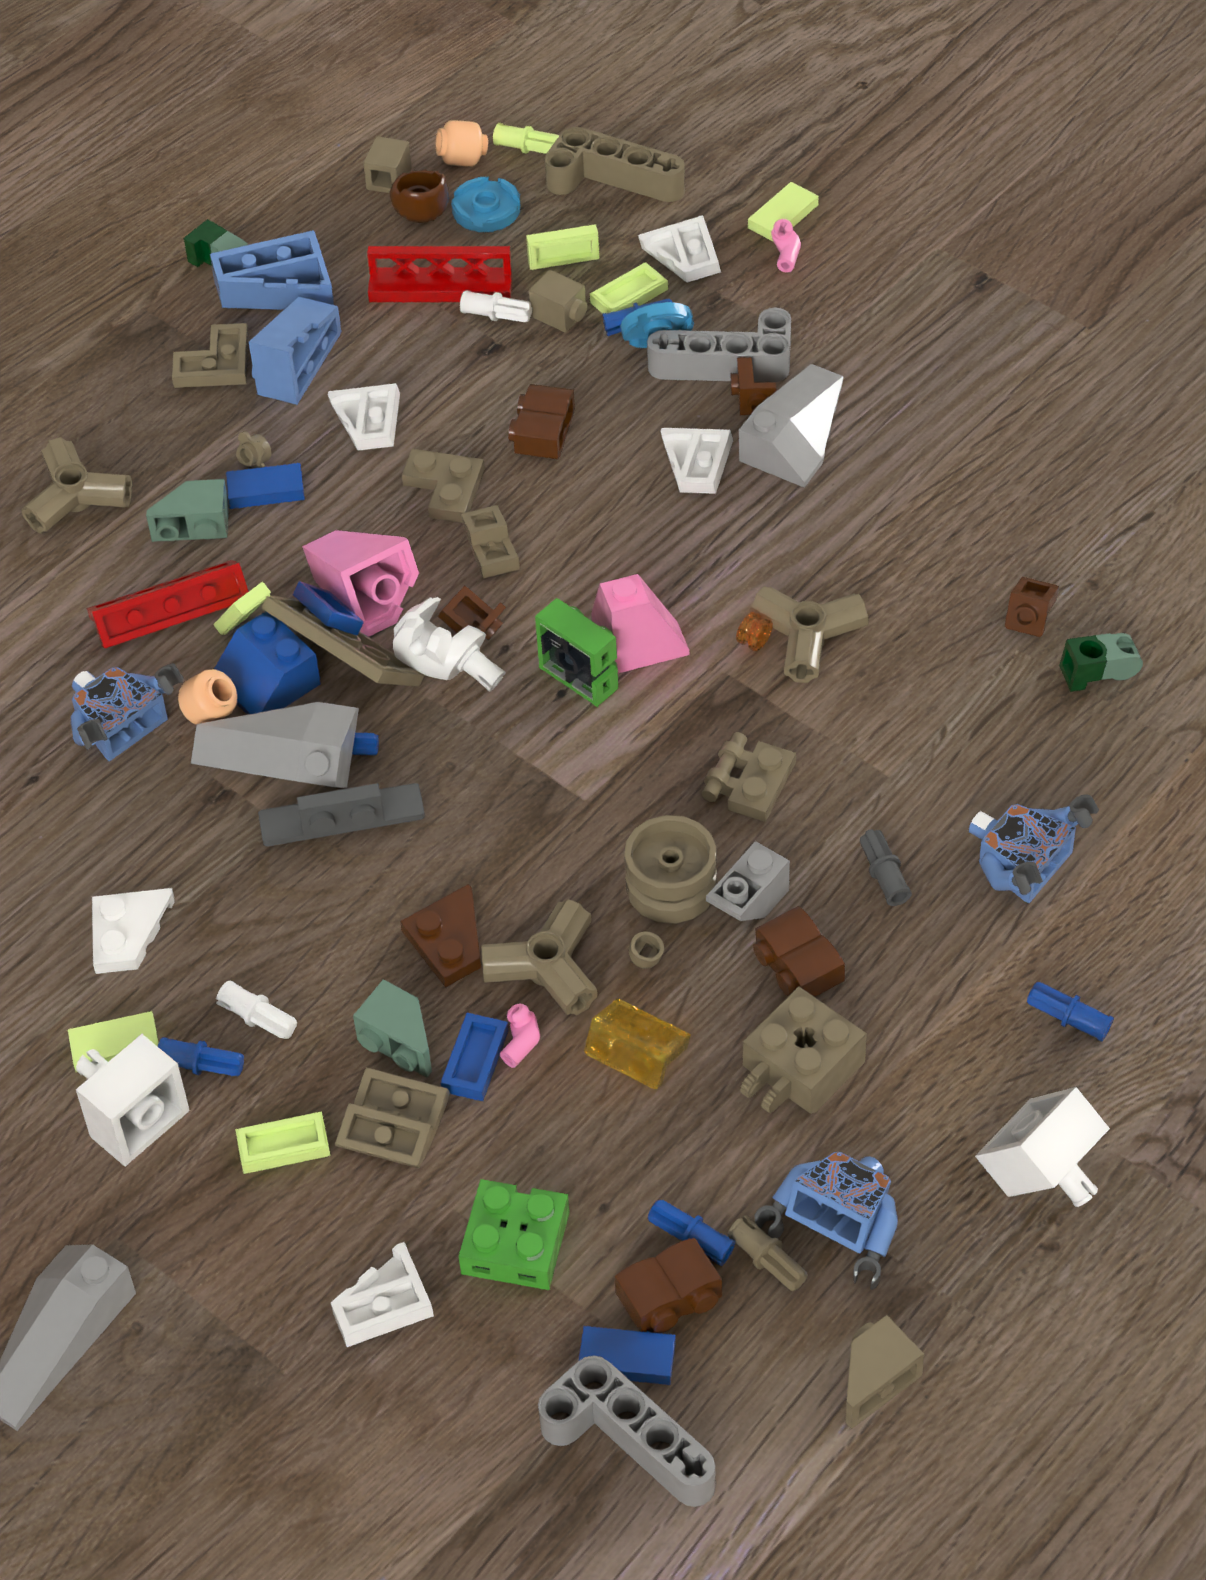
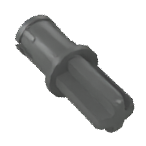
[860,829,912,906]

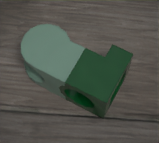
[183,219,248,267]
[1059,633,1143,692]

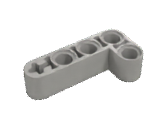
[647,307,791,382]
[538,1356,716,1507]

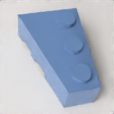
[210,230,334,310]
[249,297,342,405]

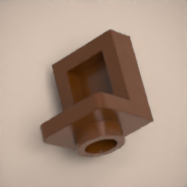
[730,357,777,415]
[437,585,506,641]

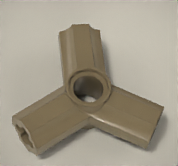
[21,437,132,534]
[750,586,869,683]
[481,899,598,1016]

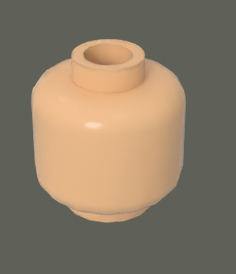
[436,120,488,167]
[178,669,238,725]

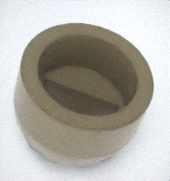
[628,931,664,969]

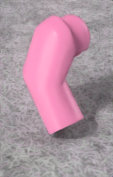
[771,219,801,272]
[500,1004,540,1068]

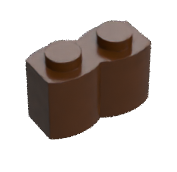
[508,384,575,459]
[753,906,845,997]
[615,1238,722,1333]

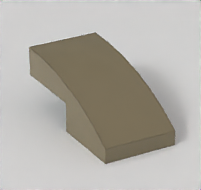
[461,505,520,579]

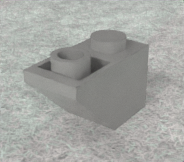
[706,841,790,921]

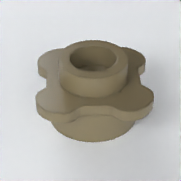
[236,431,271,468]

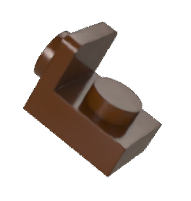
[1005,577,1059,637]

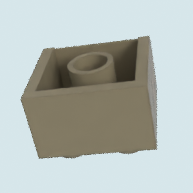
[740,987,867,1114]

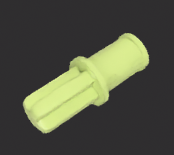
[493,123,559,153]

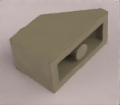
[845,1315,924,1429]

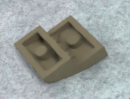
[335,1067,450,1168]

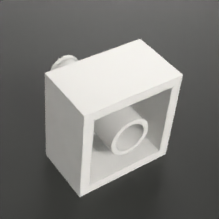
[76,1034,190,1166]
[975,1087,1110,1207]

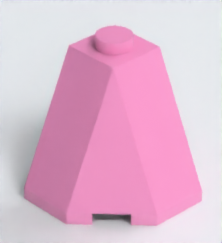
[302,530,419,637]
[591,574,690,673]

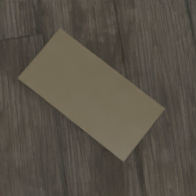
[261,595,425,687]

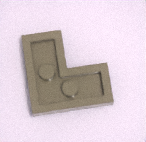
[172,323,249,388]
[402,449,485,523]

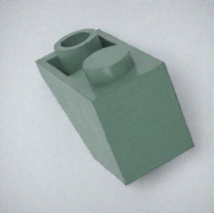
[146,479,229,542]
[353,979,432,1077]

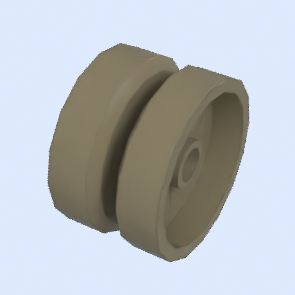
[624,815,717,924]

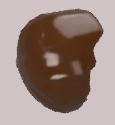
[389,169,449,223]

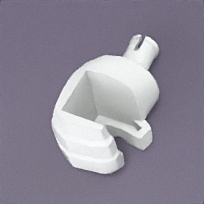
[393,597,506,692]

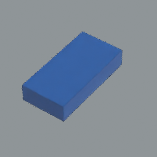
[226,463,305,509]
[292,581,364,636]
[441,1013,509,1101]
[579,1326,676,1385]

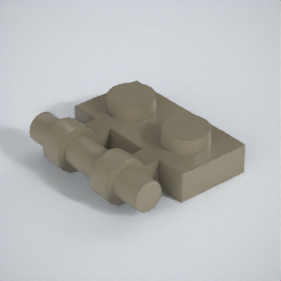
[702,732,796,822]

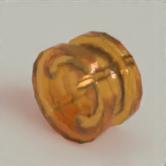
[736,612,773,651]

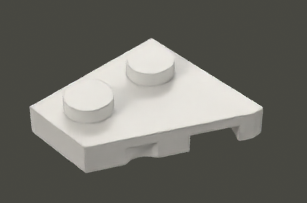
[638,215,721,282]
[328,383,400,450]
[661,428,733,494]
[92,888,174,974]
[331,1242,434,1347]

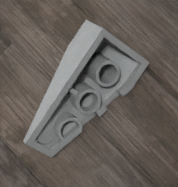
[739,364,843,488]
[191,702,359,788]
[0,1244,136,1431]

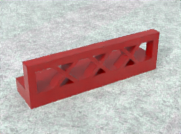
[367,246,513,302]
[86,560,249,649]

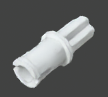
[460,290,532,322]
[216,981,297,1039]

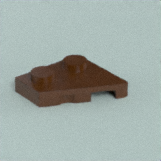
[400,884,481,988]

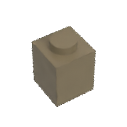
[363,136,412,193]
[529,269,587,333]

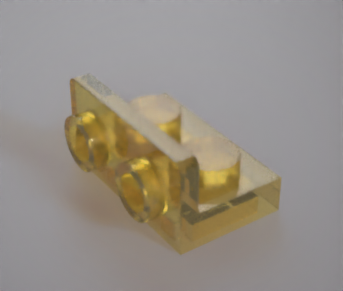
[584,998,691,1089]

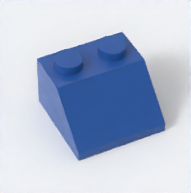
[214,611,321,715]

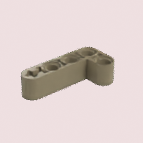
[545,127,685,202]

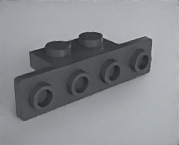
[258,783,425,847]

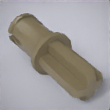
[728,1215,808,1291]

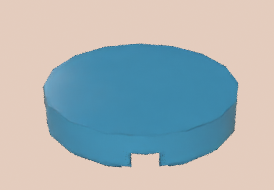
[451,177,521,232]
[620,302,694,348]

